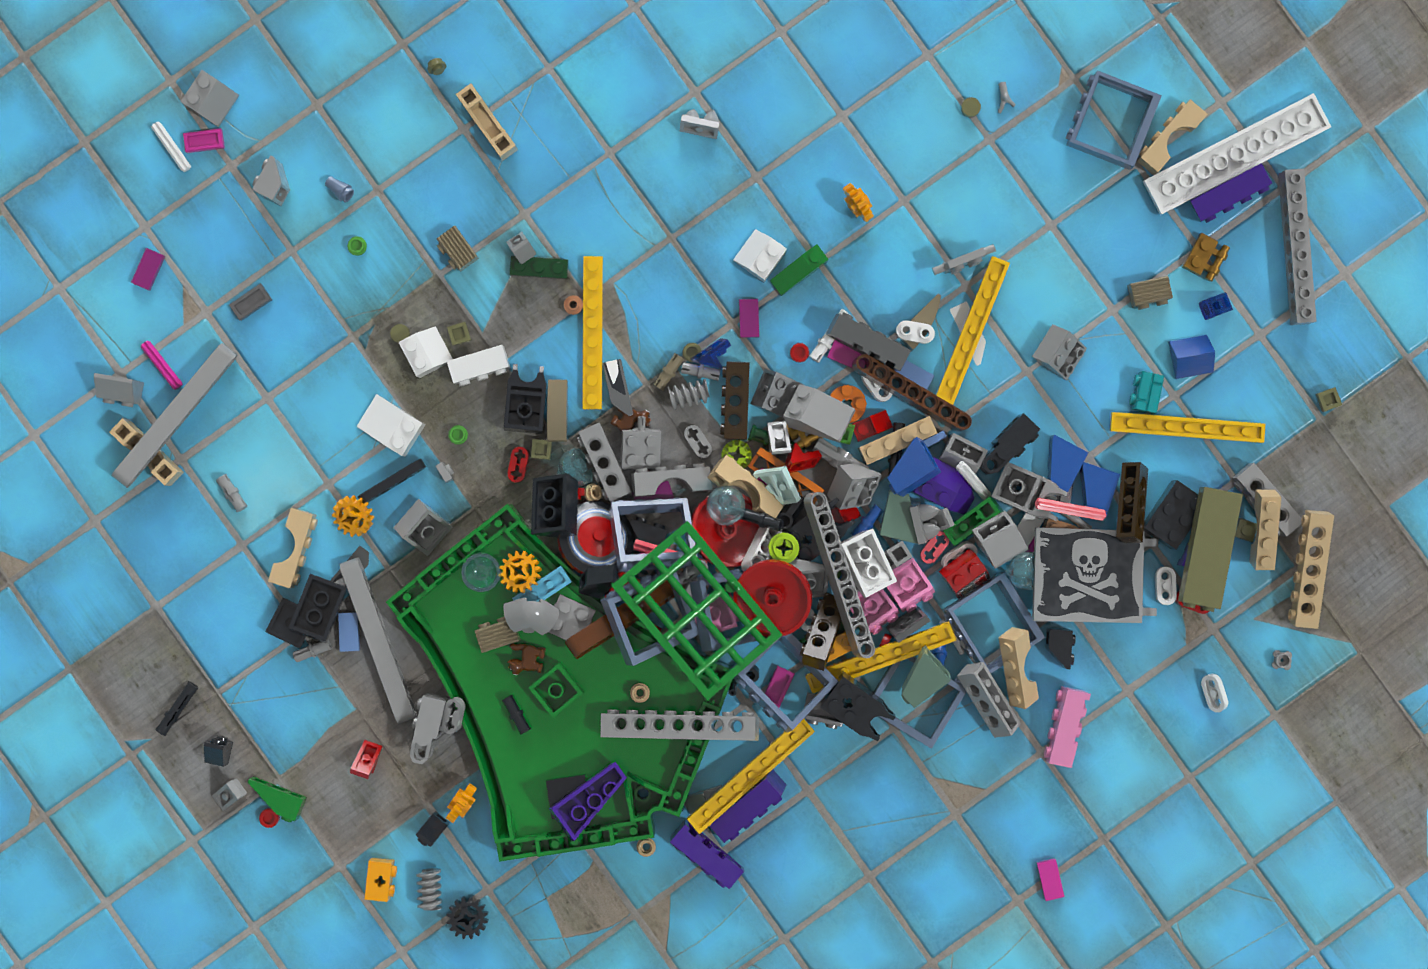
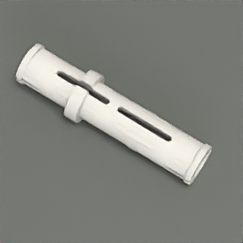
[809,309,850,363]

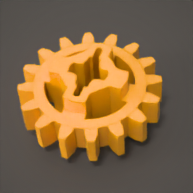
[843,183,874,222]
[332,495,374,537]
[498,551,542,594]
[446,783,477,823]

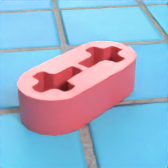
[920,531,949,564]

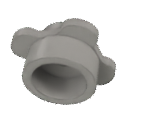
[1272,650,1292,670]

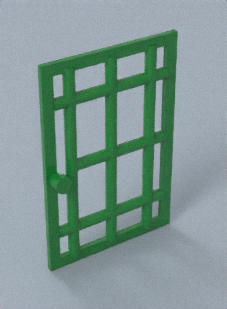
[611,521,782,701]

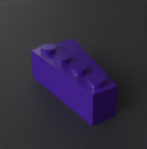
[1190,163,1272,223]
[549,762,627,841]
[709,769,787,843]
[670,819,744,889]

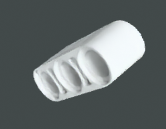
[741,527,782,571]

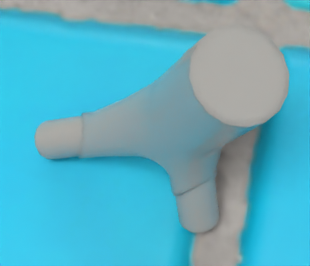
[998,82,1016,114]

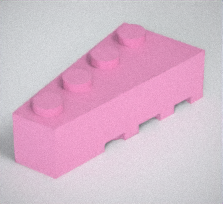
[1044,686,1091,768]

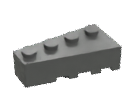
[826,312,911,371]

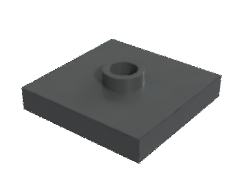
[886,606,930,643]

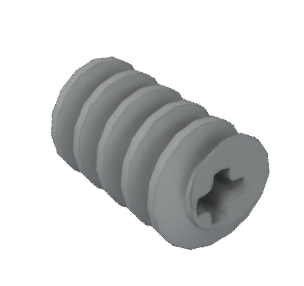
[668,379,710,410]
[416,868,442,911]

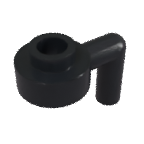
[729,665,759,696]

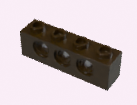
[720,362,750,440]
[1116,462,1148,543]
[800,593,842,671]

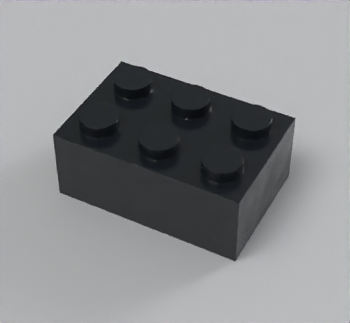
[1144,480,1198,550]
[288,574,347,643]

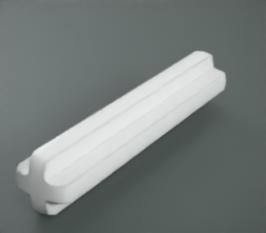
[151,122,191,172]
[956,461,991,500]

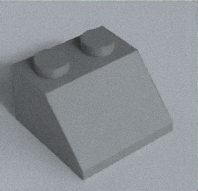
[181,70,239,127]
[94,373,144,407]
[393,499,452,556]

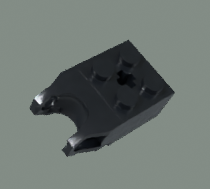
[504,364,546,434]
[979,413,1040,475]
[784,497,856,562]
[821,671,896,741]

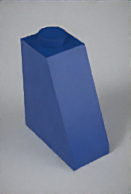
[1047,435,1089,492]
[888,437,941,497]
[1080,462,1121,517]

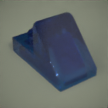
[1199,292,1233,320]
[691,338,731,369]

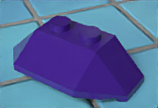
[913,457,975,515]

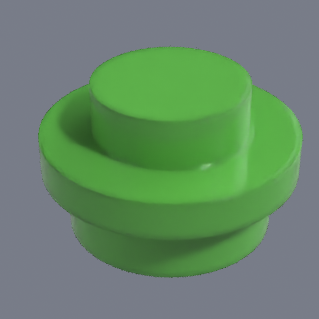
[347,236,367,256]
[449,425,468,445]

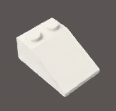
[356,394,426,457]
[841,529,897,598]

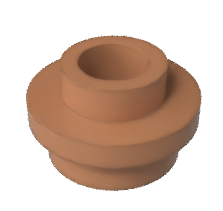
[564,295,583,315]

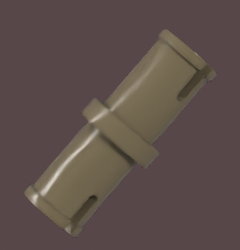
[653,352,685,391]

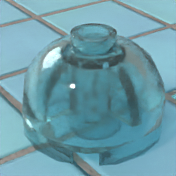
[557,447,593,487]
[707,486,745,525]
[461,552,501,592]
[1006,552,1034,590]

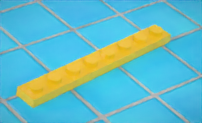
[583,256,603,410]
[936,256,1010,405]
[1110,412,1266,443]
[805,621,956,694]
[686,719,815,834]

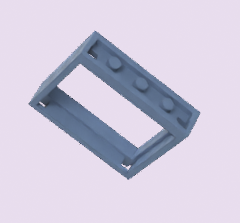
[1065,70,1162,170]
[609,497,698,572]
[601,568,699,666]
[689,569,767,652]
[943,572,1045,673]
[734,633,838,733]
[873,656,966,749]

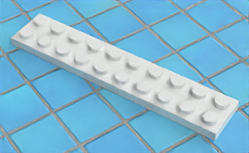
[1143,93,1331,215]

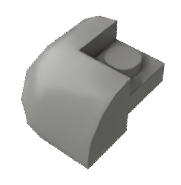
[504,598,559,635]

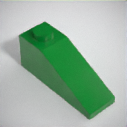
[770,244,829,296]
[943,496,1004,546]
[248,776,307,822]

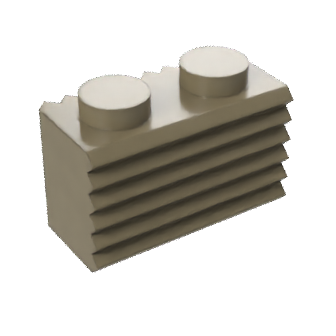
[436,226,479,272]
[1127,276,1173,310]
[475,616,521,653]

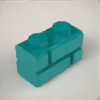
[1129,371,1164,414]

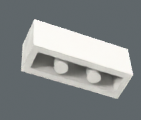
[447,345,510,387]

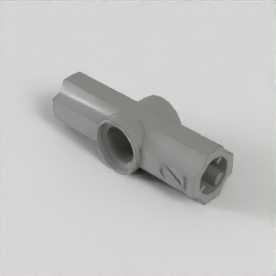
[811,438,869,469]

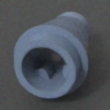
[325,176,354,202]

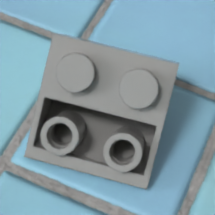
[252,155,290,206]
[1032,324,1087,380]
[939,433,988,474]
[827,463,882,510]
[972,511,1028,569]

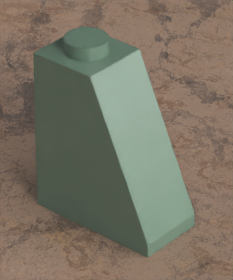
[878,490,918,544]
[901,646,951,708]

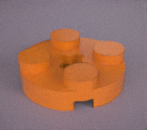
[830,385,867,423]

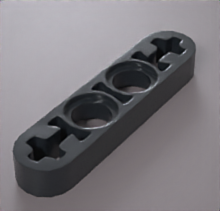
[358,459,426,504]

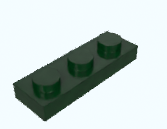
[510,256,569,279]

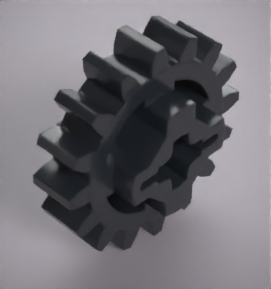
[446,896,489,939]

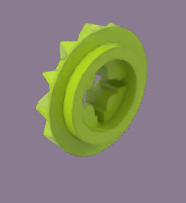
[721,440,752,469]
[768,533,799,563]

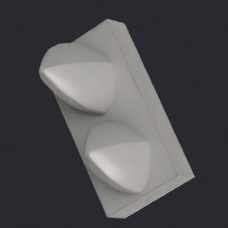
[680,109,720,139]
[910,502,940,545]

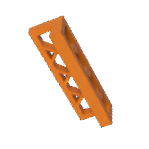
[748,447,824,504]

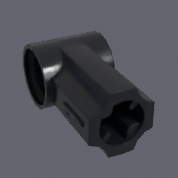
[776,495,804,530]

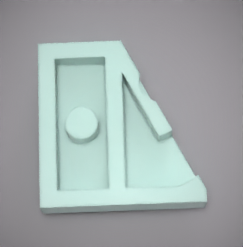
[753,466,801,505]

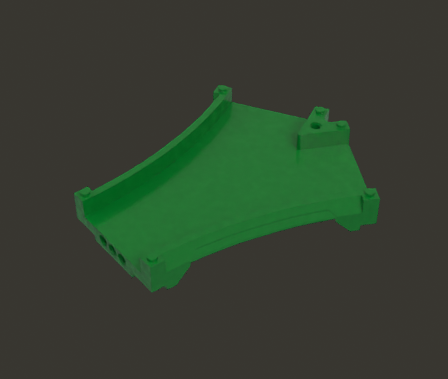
[386,504,733,862]

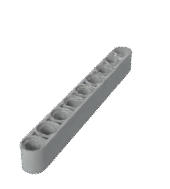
[111,343,238,488]
[804,492,875,658]
[339,557,417,724]

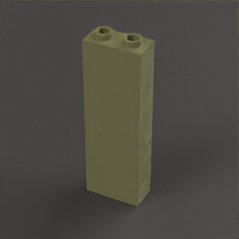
[1178,487,1243,612]

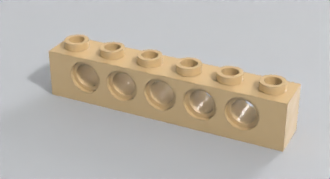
[1288,510,1334,629]

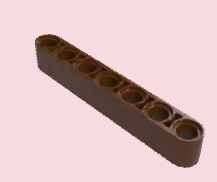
[852,354,972,432]
[565,580,685,659]

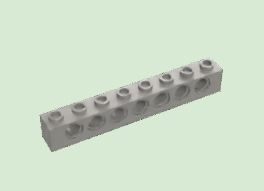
[1278,169,1317,326]
[600,710,759,741]

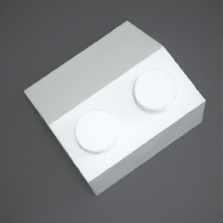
[733,229,787,282]
[399,326,453,378]

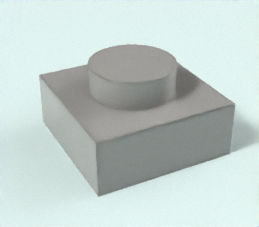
[436,462,454,483]

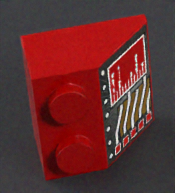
[939,549,990,599]

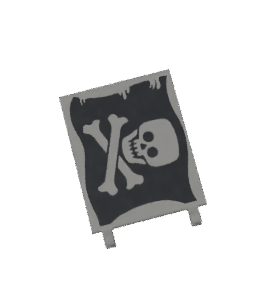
[1032,528,1158,623]

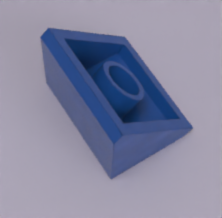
[1169,335,1215,379]

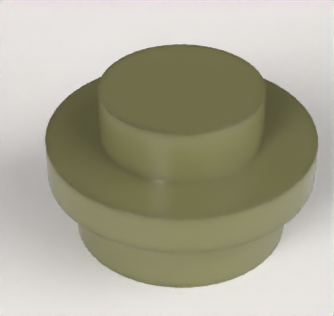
[427,58,447,75]

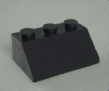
[531,473,578,538]

